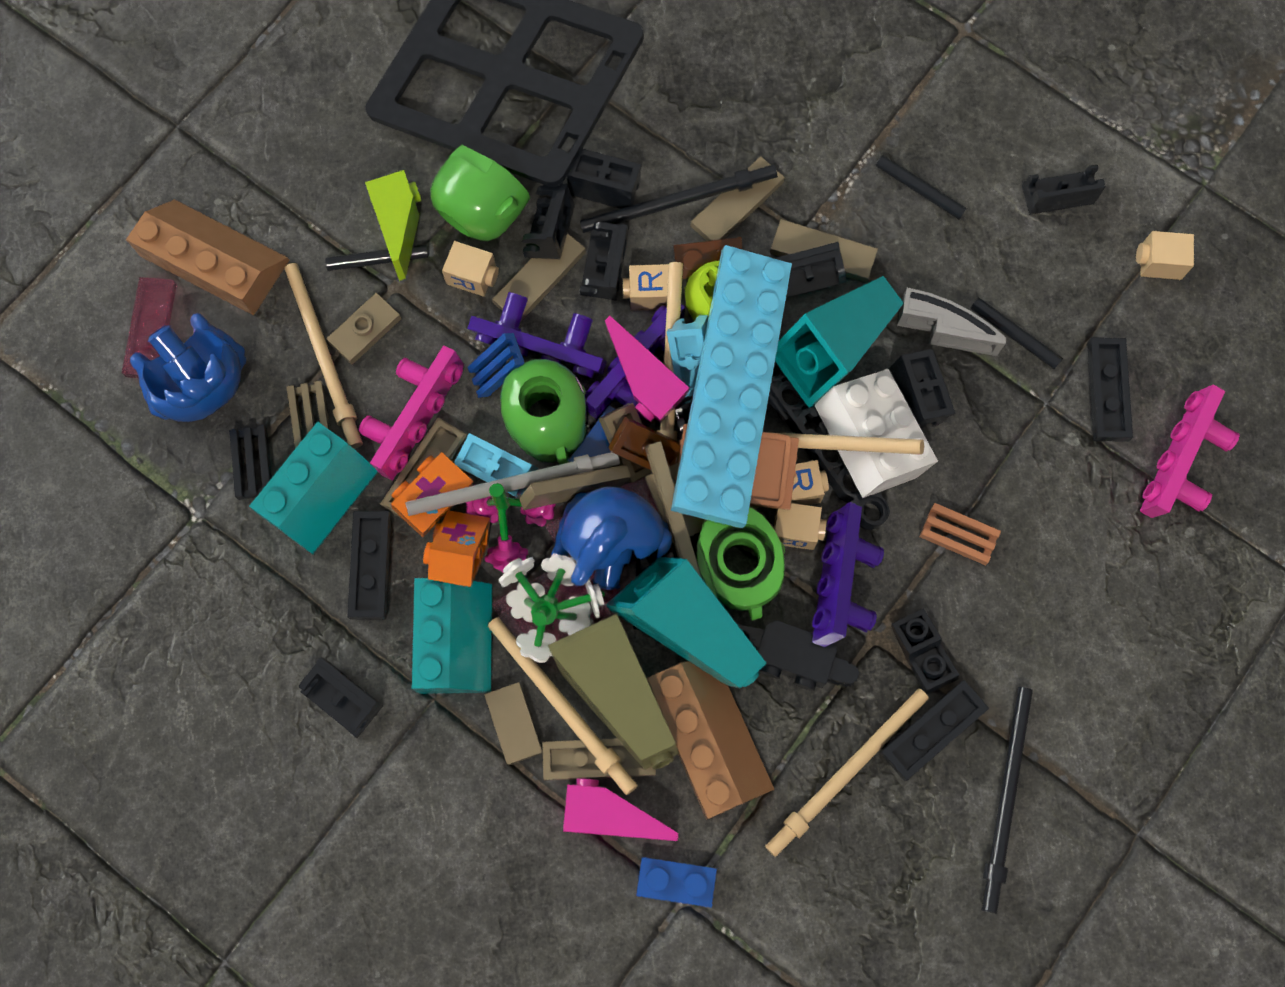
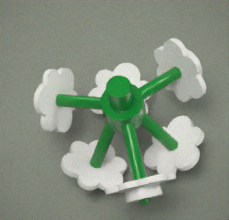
[498,554,605,663]

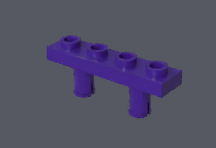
[467,292,607,378]
[585,304,685,420]
[812,502,884,647]

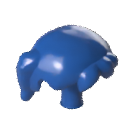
[130,313,246,422]
[551,487,672,590]

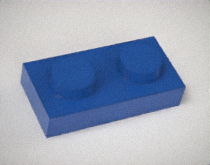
[636,857,717,908]

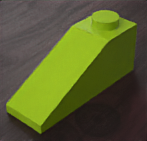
[365,170,421,281]

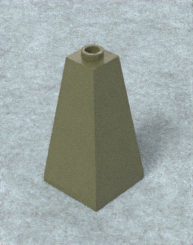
[548,614,679,770]

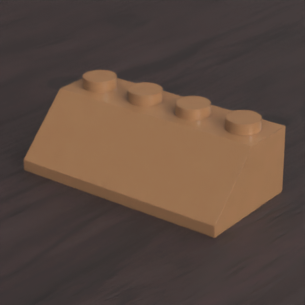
[126,200,289,316]
[647,661,774,820]

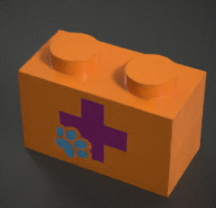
[391,452,473,537]
[423,510,490,587]

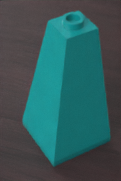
[775,276,904,408]
[606,557,767,688]

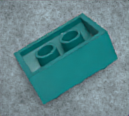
[249,421,378,555]
[412,578,493,694]

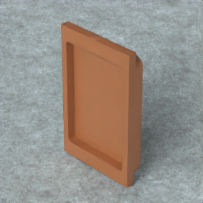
[675,424,799,510]

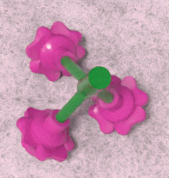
[465,483,555,573]

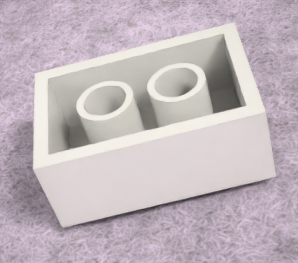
[814,369,938,498]

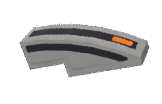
[897,288,1006,356]

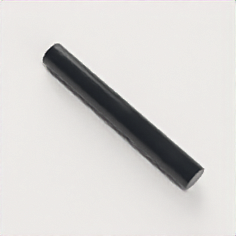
[876,155,967,220]
[325,244,429,271]
[970,298,1063,369]

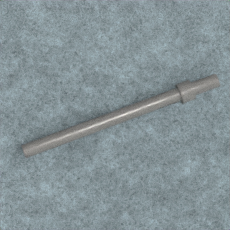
[405,452,620,516]

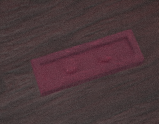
[122,277,177,378]

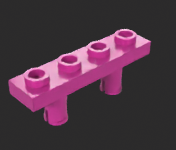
[359,345,465,481]
[1140,384,1240,518]

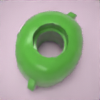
[431,145,530,241]
[500,359,587,465]
[697,507,785,621]

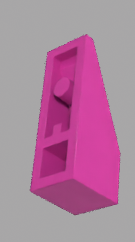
[605,315,690,423]
[563,778,678,841]

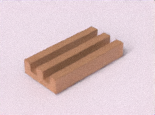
[919,503,1001,566]

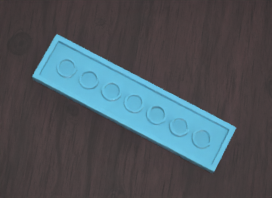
[671,245,792,528]

